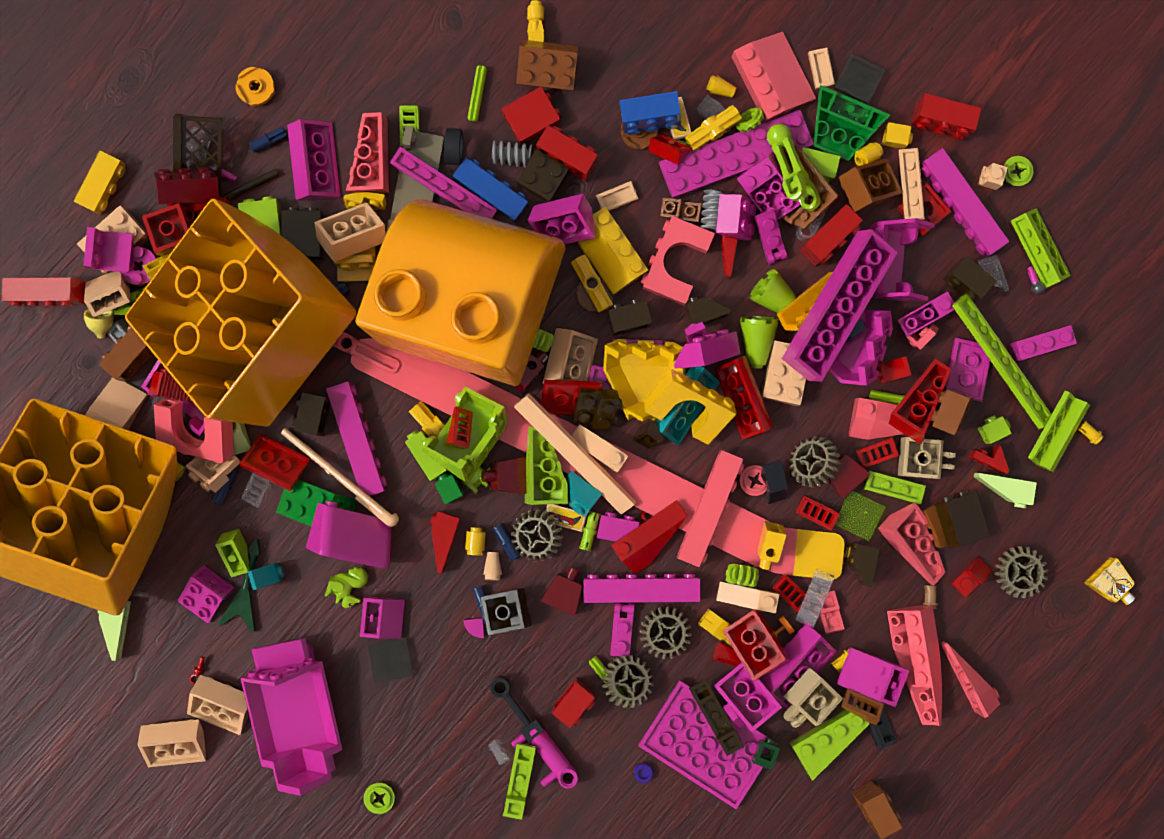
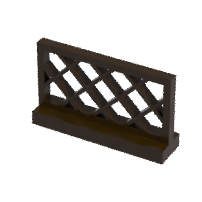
[173,113,222,195]

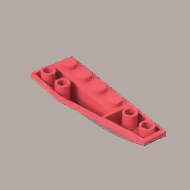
[887,605,942,726]

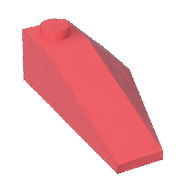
[940,641,1000,718]

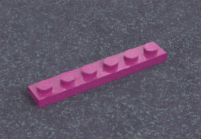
[390,147,497,219]

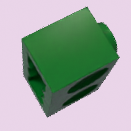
[434,473,465,504]

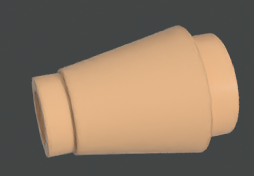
[483,552,502,581]

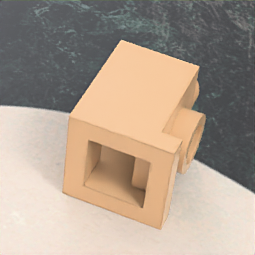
[978,163,1008,190]

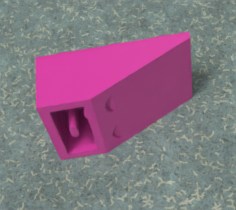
[737,152,801,220]
[836,647,910,707]

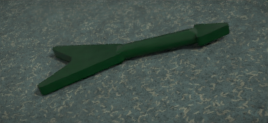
[218,539,260,633]

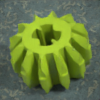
[533,329,554,352]
[725,564,759,587]

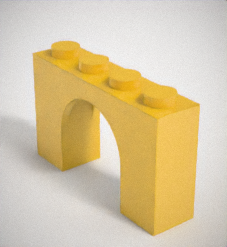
[644,369,736,445]

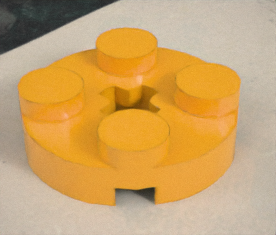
[236,67,275,107]

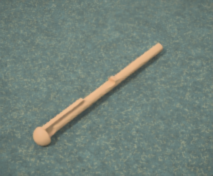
[281,428,399,527]

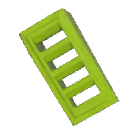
[399,106,420,147]

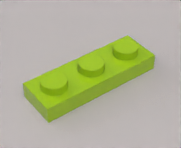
[864,471,926,504]

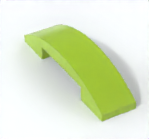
[503,743,536,820]

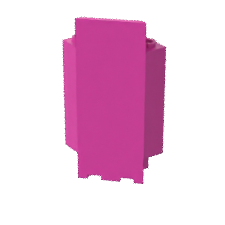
[241,638,343,796]

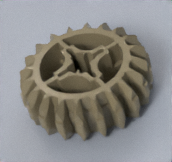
[789,436,841,488]
[511,509,563,562]
[995,546,1048,598]
[640,606,692,659]
[602,655,654,708]

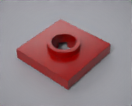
[897,183,952,237]

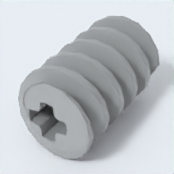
[492,140,532,168]
[700,190,724,232]

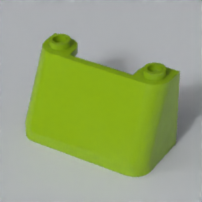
[422,386,508,482]

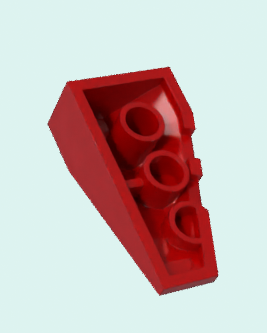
[611,500,688,574]

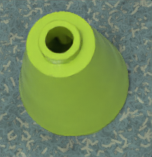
[750,269,797,313]
[740,316,779,368]

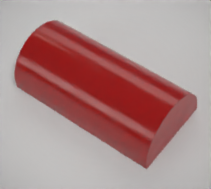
[714,356,774,440]

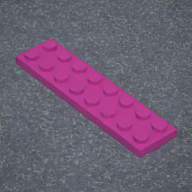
[659,110,814,199]

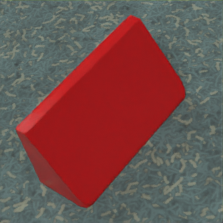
[649,134,692,164]

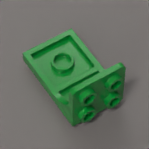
[276,480,356,527]

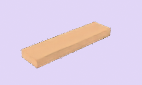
[898,148,925,221]

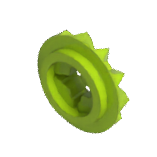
[735,108,764,133]
[1004,156,1033,186]
[364,782,395,814]

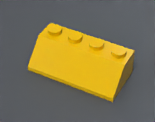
[577,207,648,295]

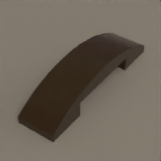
[689,679,744,756]

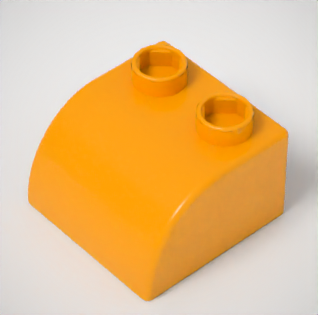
[125,199,356,427]
[355,199,566,386]
[0,399,177,616]

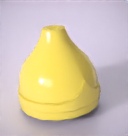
[84,309,114,339]

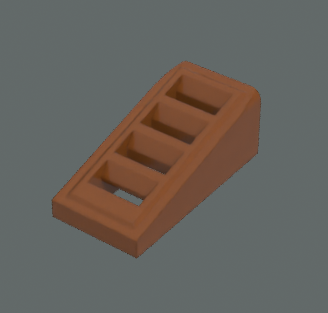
[841,689,884,725]

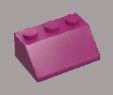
[528,194,595,244]
[674,329,740,369]
[714,663,782,732]

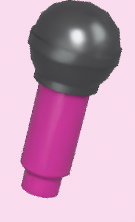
[209,163,238,182]
[1027,266,1045,295]

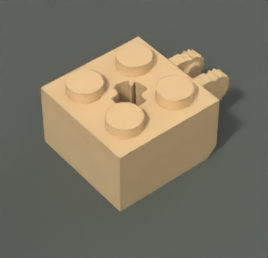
[898,437,956,479]
[783,668,843,728]

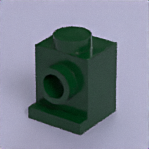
[751,737,780,770]

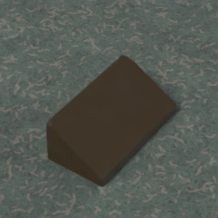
[633,420,664,449]

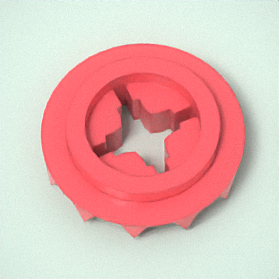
[739,465,767,496]

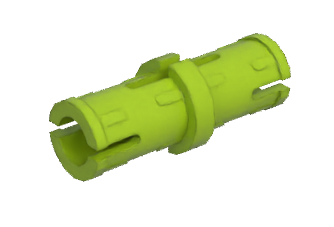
[579,511,601,551]

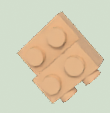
[186,455,240,493]

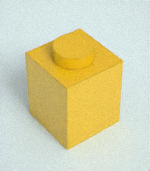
[882,122,913,149]

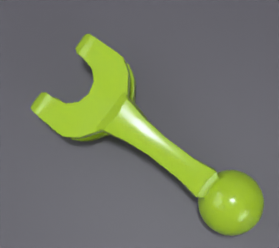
[767,124,821,211]

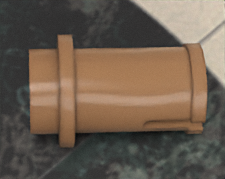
[923,585,938,609]

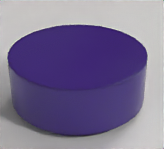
[634,762,653,783]

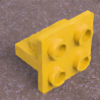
[334,246,376,282]

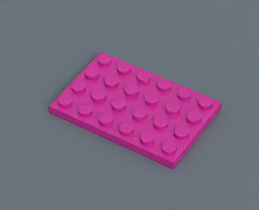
[638,680,778,809]

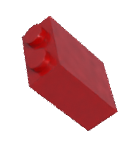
[501,87,562,146]

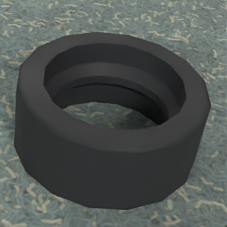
[444,128,463,165]

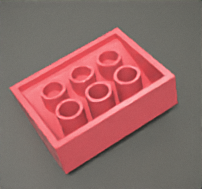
[732,32,816,123]

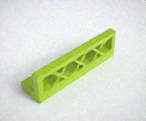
[1011,208,1071,288]
[1028,391,1090,472]

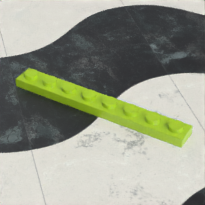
[952,294,1052,429]

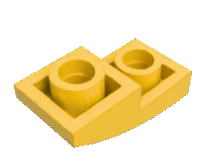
[343,192,387,211]

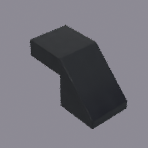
[761,459,788,504]

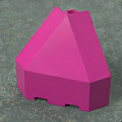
[829,309,893,386]

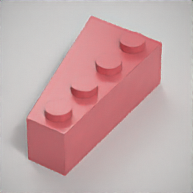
[346,112,389,194]

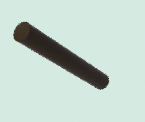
[225,169,279,200]

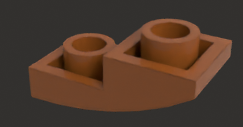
[660,198,703,224]
[922,503,947,548]

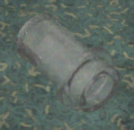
[488,738,510,765]

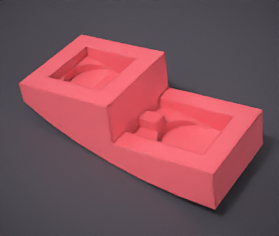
[816,590,845,635]

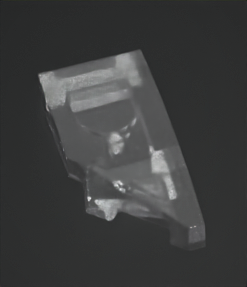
[978,255,1009,292]

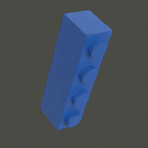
[453,158,529,224]

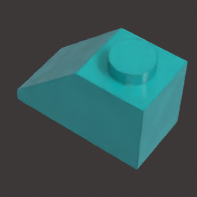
[566,471,602,517]
[248,563,285,590]

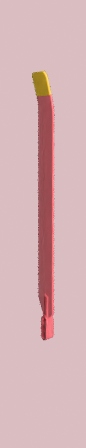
[333,332,844,580]

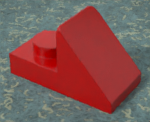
[968,445,1009,474]
[951,556,992,597]

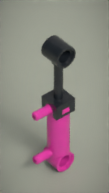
[490,676,578,788]

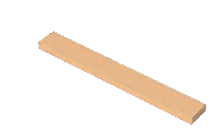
[514,393,636,514]

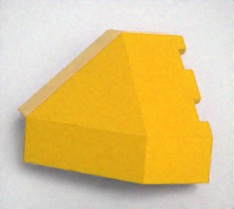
[603,339,685,421]

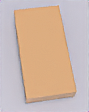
[808,48,835,90]
[596,181,638,211]

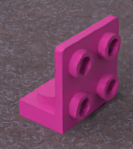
[83,227,133,273]
[178,565,234,623]

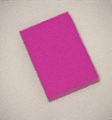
[944,338,990,402]

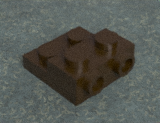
[572,388,622,430]

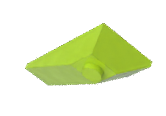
[525,427,568,505]

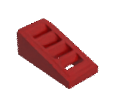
[721,236,738,279]
[446,406,473,449]
[856,436,899,468]
[795,496,840,530]
[771,574,812,614]
[712,642,742,667]

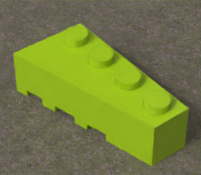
[790,705,869,781]

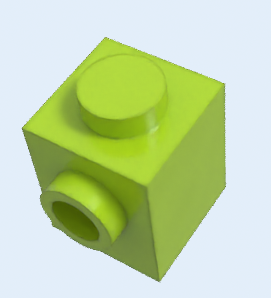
[977,415,1012,444]

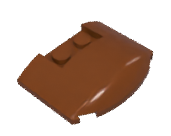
[777,143,839,229]

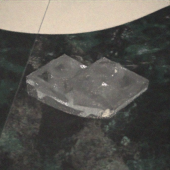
[696,95,734,135]

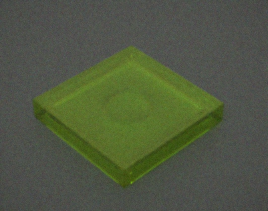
[835,491,885,541]

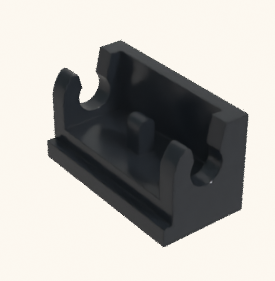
[864,708,897,750]

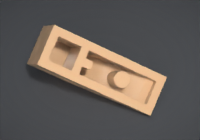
[572,424,628,473]
[716,581,779,613]

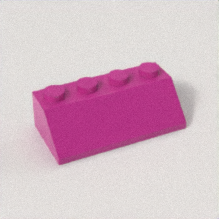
[287,119,341,201]
[759,623,837,708]

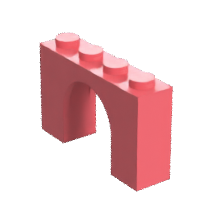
[641,216,715,306]
[154,398,234,463]

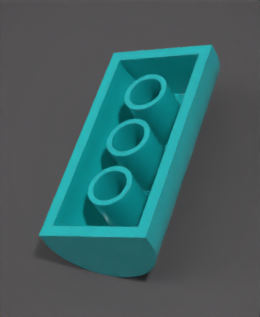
[655,366,720,446]

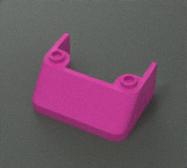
[869,218,934,301]

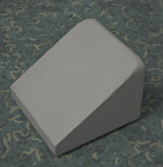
[107,318,129,342]

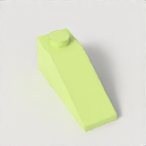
[974,473,1037,508]
[98,601,131,661]

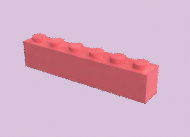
[676,450,744,567]

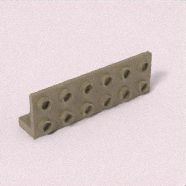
[386,125,444,233]

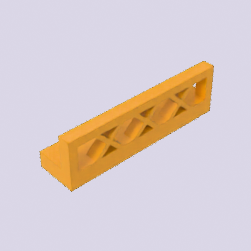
[777,272,833,331]

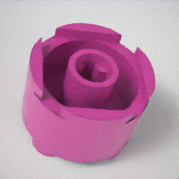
[120,246,159,288]

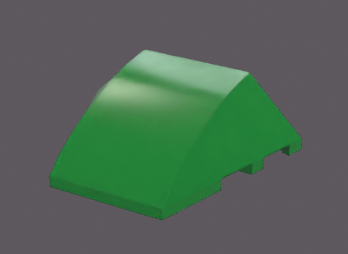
[813,85,890,161]

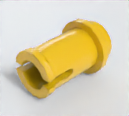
[1077,420,1103,445]
[831,649,849,673]

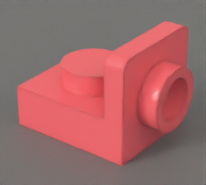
[907,324,939,350]

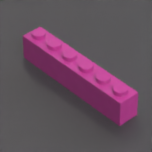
[920,148,1009,258]
[326,382,388,496]
[584,574,700,603]

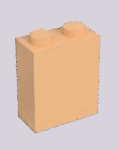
[84,271,130,317]

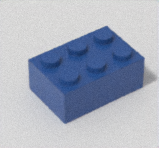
[619,91,681,135]

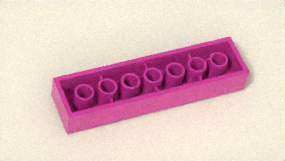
[781,229,898,382]

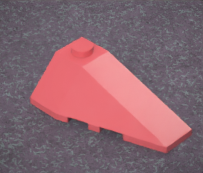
[849,398,928,440]
[878,503,945,586]

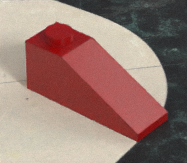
[430,511,461,574]

